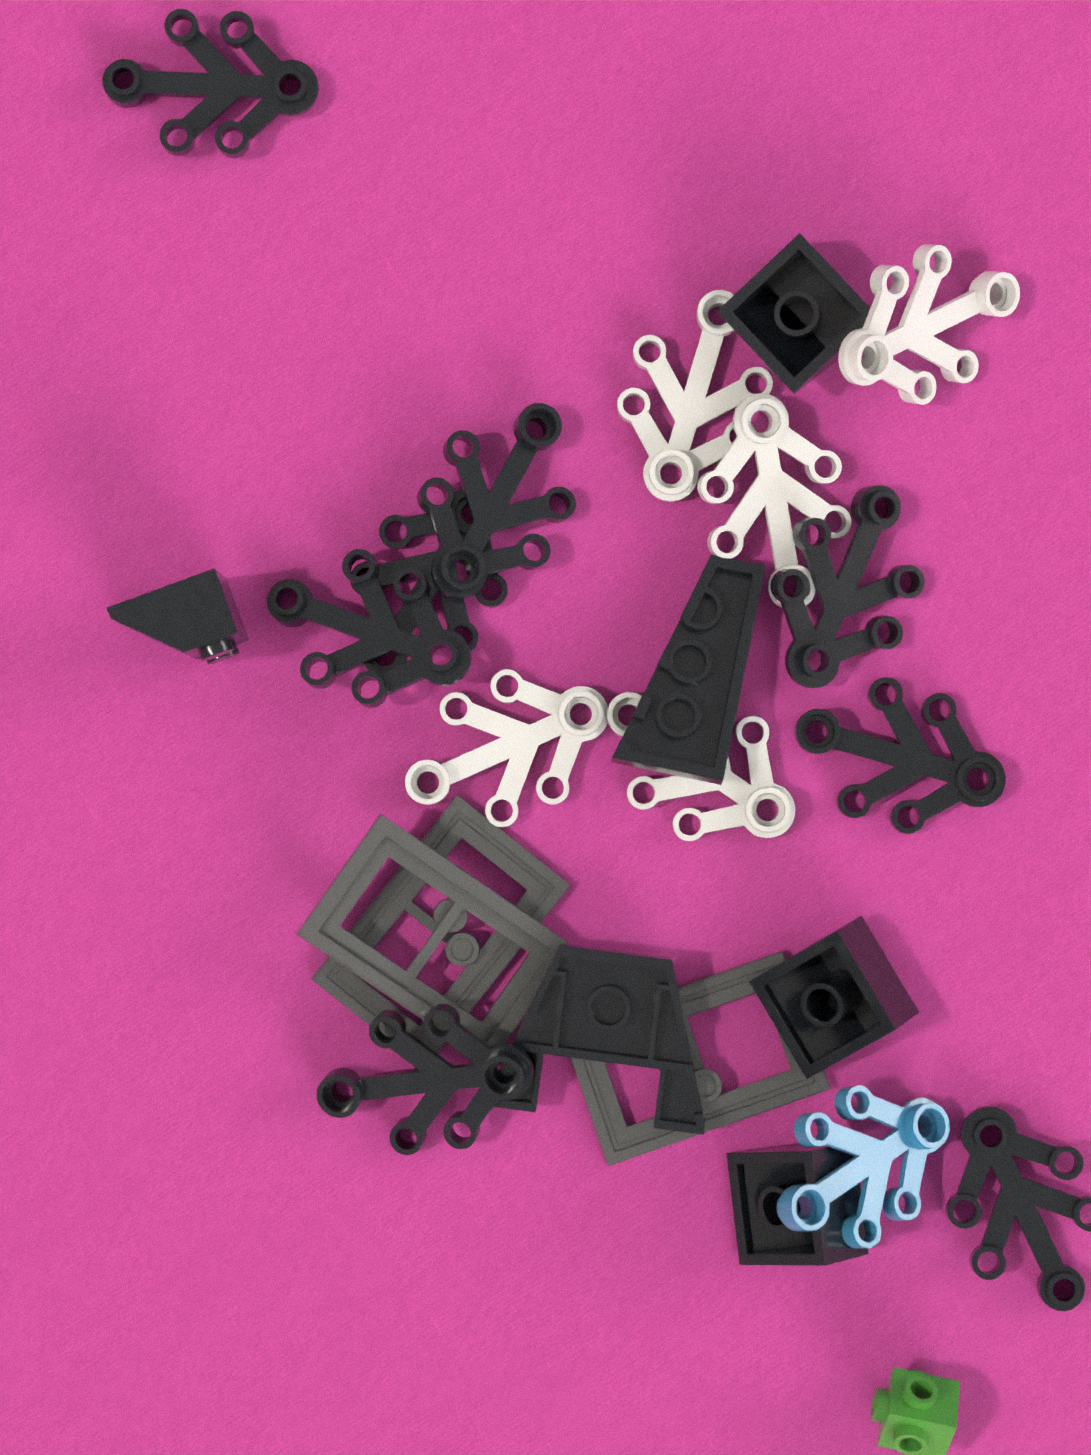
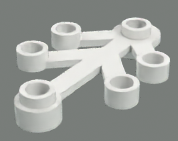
[838,244,1020,405]
[617,290,773,502]
[697,393,852,608]
[405,669,608,828]
[607,692,795,841]

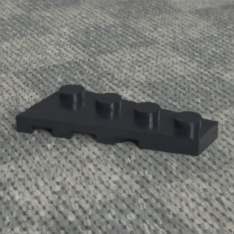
[611,555,766,785]

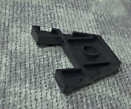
[494,943,705,1135]

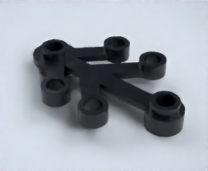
[102,9,319,158]
[417,403,576,599]
[770,485,925,688]
[350,488,508,675]
[267,549,472,708]
[794,677,1006,834]
[316,1004,534,1155]
[945,1106,1091,1311]

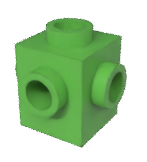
[870,1367,960,1455]

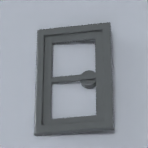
[311,795,570,1053]
[296,813,570,1047]
[571,951,830,1166]

